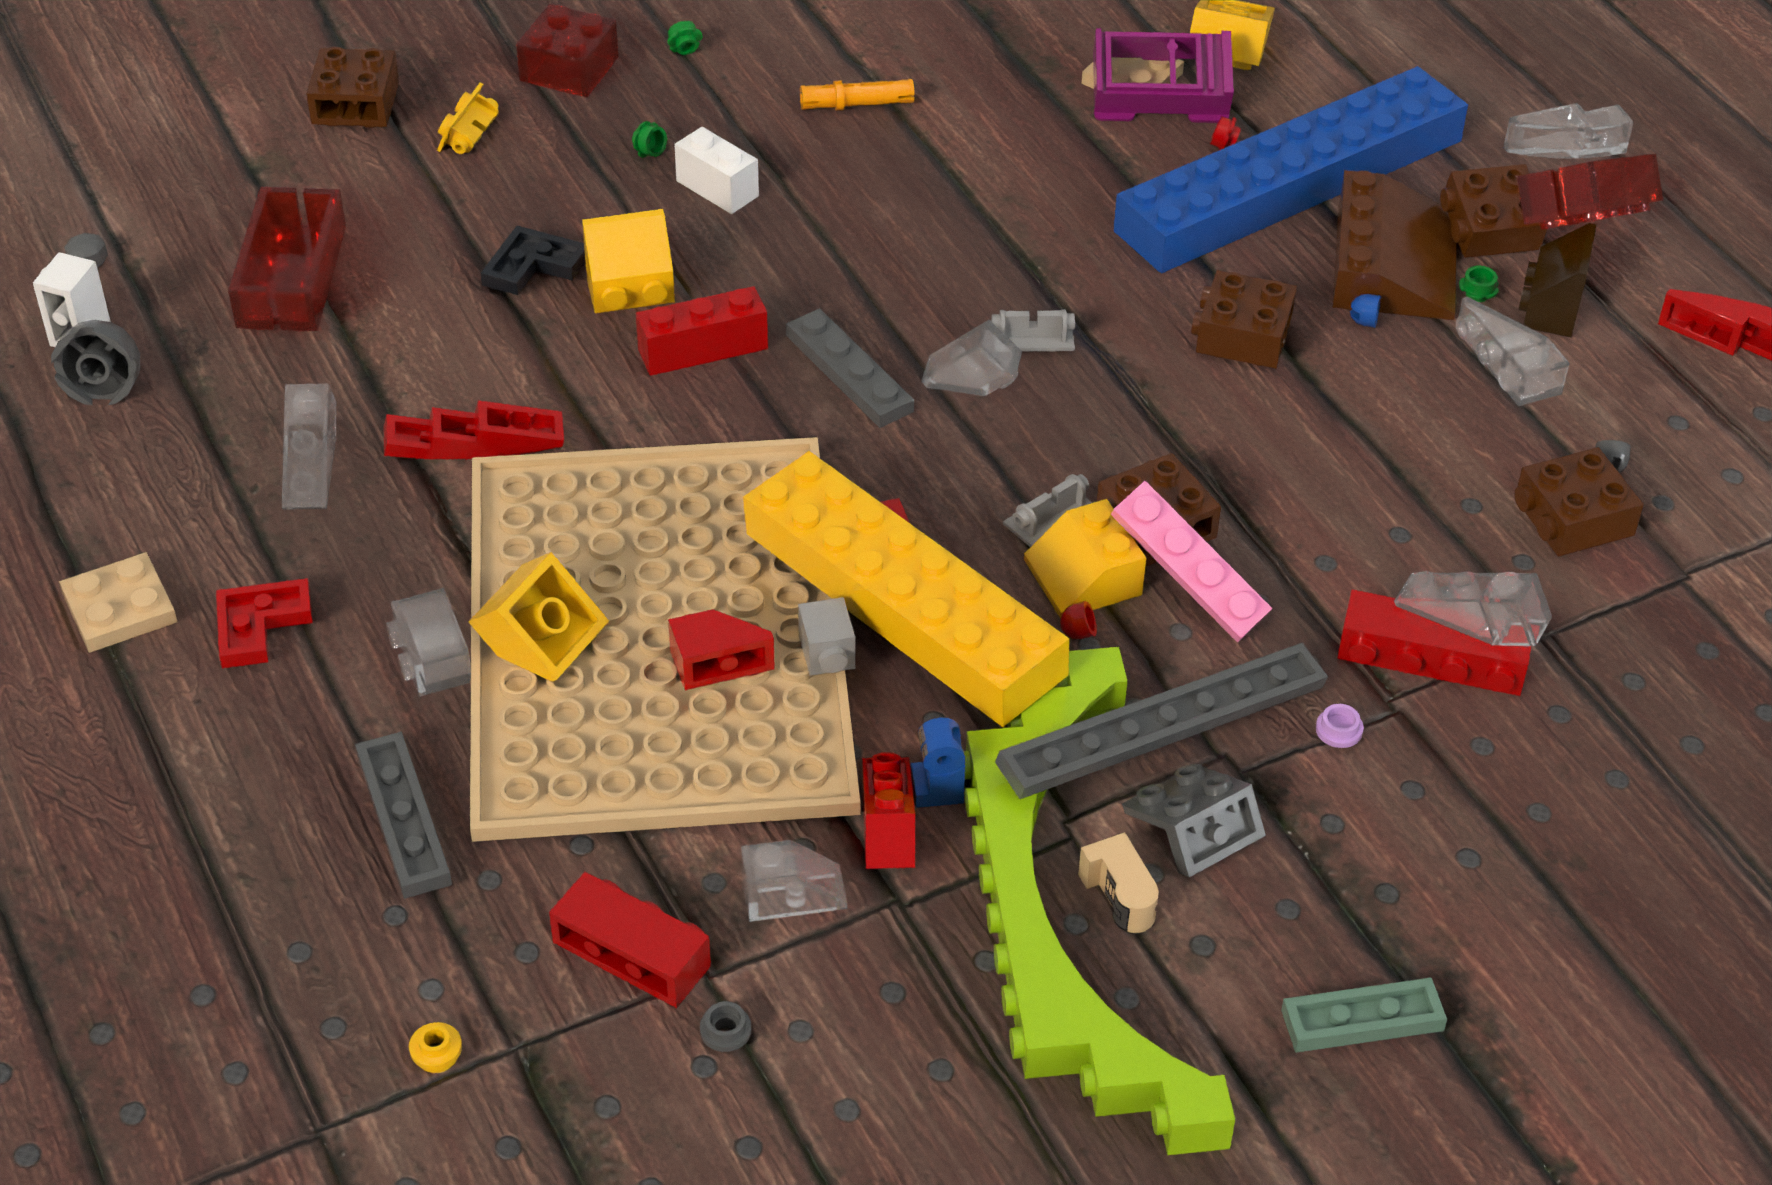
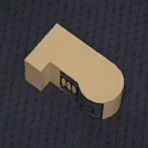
[1078,832,1159,933]

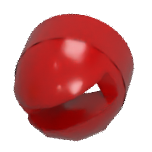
[1060,601,1097,639]

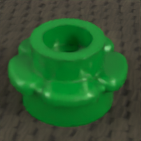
[667,21,703,55]
[632,121,667,158]
[1459,265,1499,302]

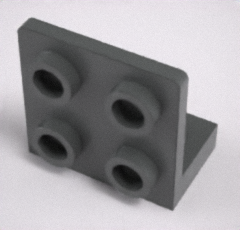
[1122,764,1266,877]

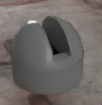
[1595,440,1631,473]

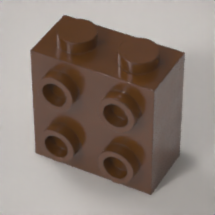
[306,47,399,128]
[1440,164,1550,258]
[1191,270,1297,369]
[1514,447,1644,557]
[1097,453,1221,567]

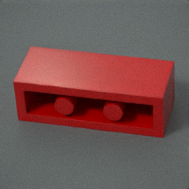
[636,286,768,376]
[549,872,711,1008]

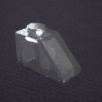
[921,320,1022,396]
[741,840,847,922]

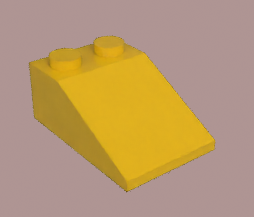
[1190,0,1275,70]

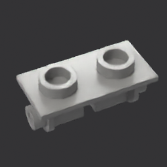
[990,309,1075,352]
[1003,474,1092,547]

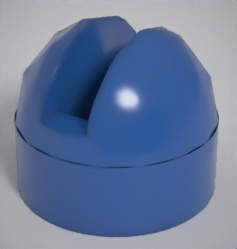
[1350,294,1381,328]

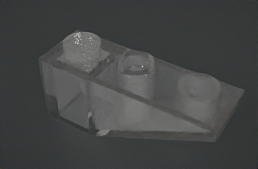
[1456,297,1570,406]
[282,383,336,510]
[1394,571,1552,646]

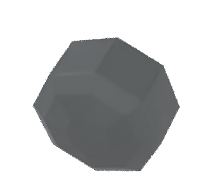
[64,233,108,267]

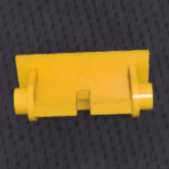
[437,82,499,154]

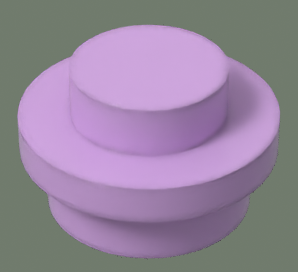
[1316,704,1364,748]

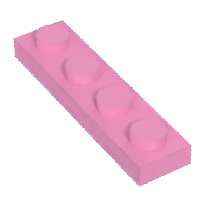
[1111,481,1273,643]

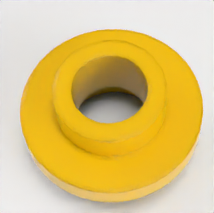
[409,1022,462,1073]

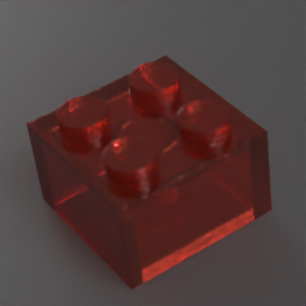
[516,4,619,98]

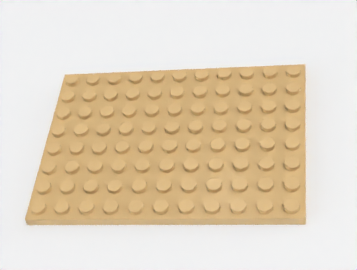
[470,437,861,842]

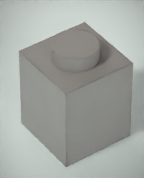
[798,597,855,676]

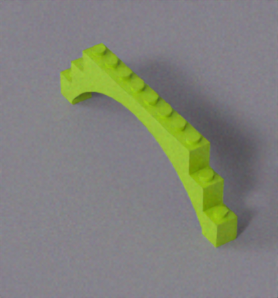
[964,647,1235,1155]

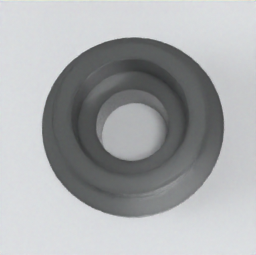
[700,1001,751,1052]

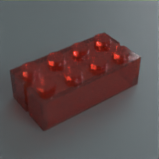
[1517,153,1663,230]
[228,187,346,331]

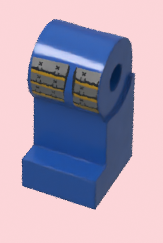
[911,717,965,808]

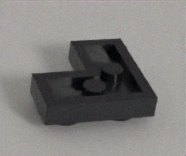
[481,226,586,295]

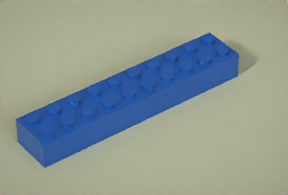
[1113,66,1468,274]

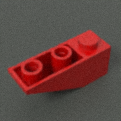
[862,752,915,869]

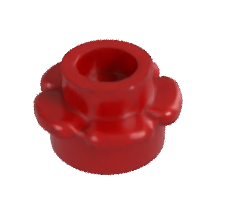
[1210,116,1241,150]

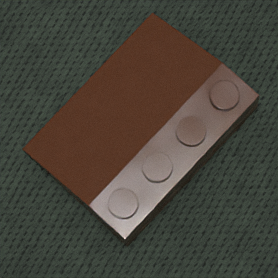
[1332,170,1456,320]

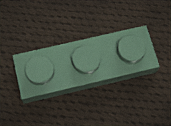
[1281,978,1447,1053]

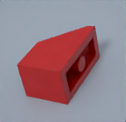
[668,609,775,690]

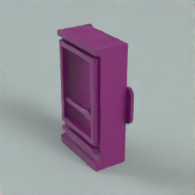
[1093,28,1234,123]

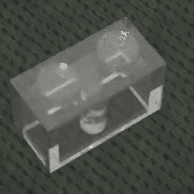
[386,588,471,697]

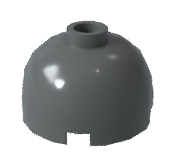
[51,320,140,405]

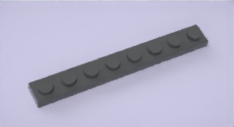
[995,643,1328,799]

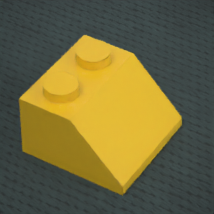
[582,209,675,313]
[1024,499,1146,618]
[468,552,609,681]

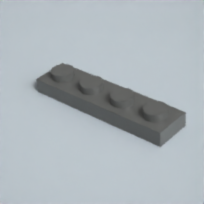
[786,308,914,428]
[355,731,452,899]

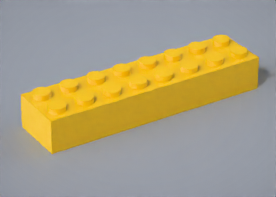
[743,451,1069,727]

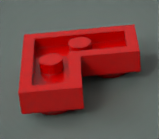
[216,578,313,669]

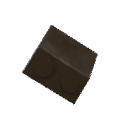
[1518,223,1597,338]

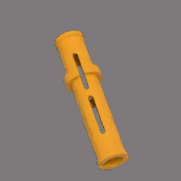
[800,79,914,111]

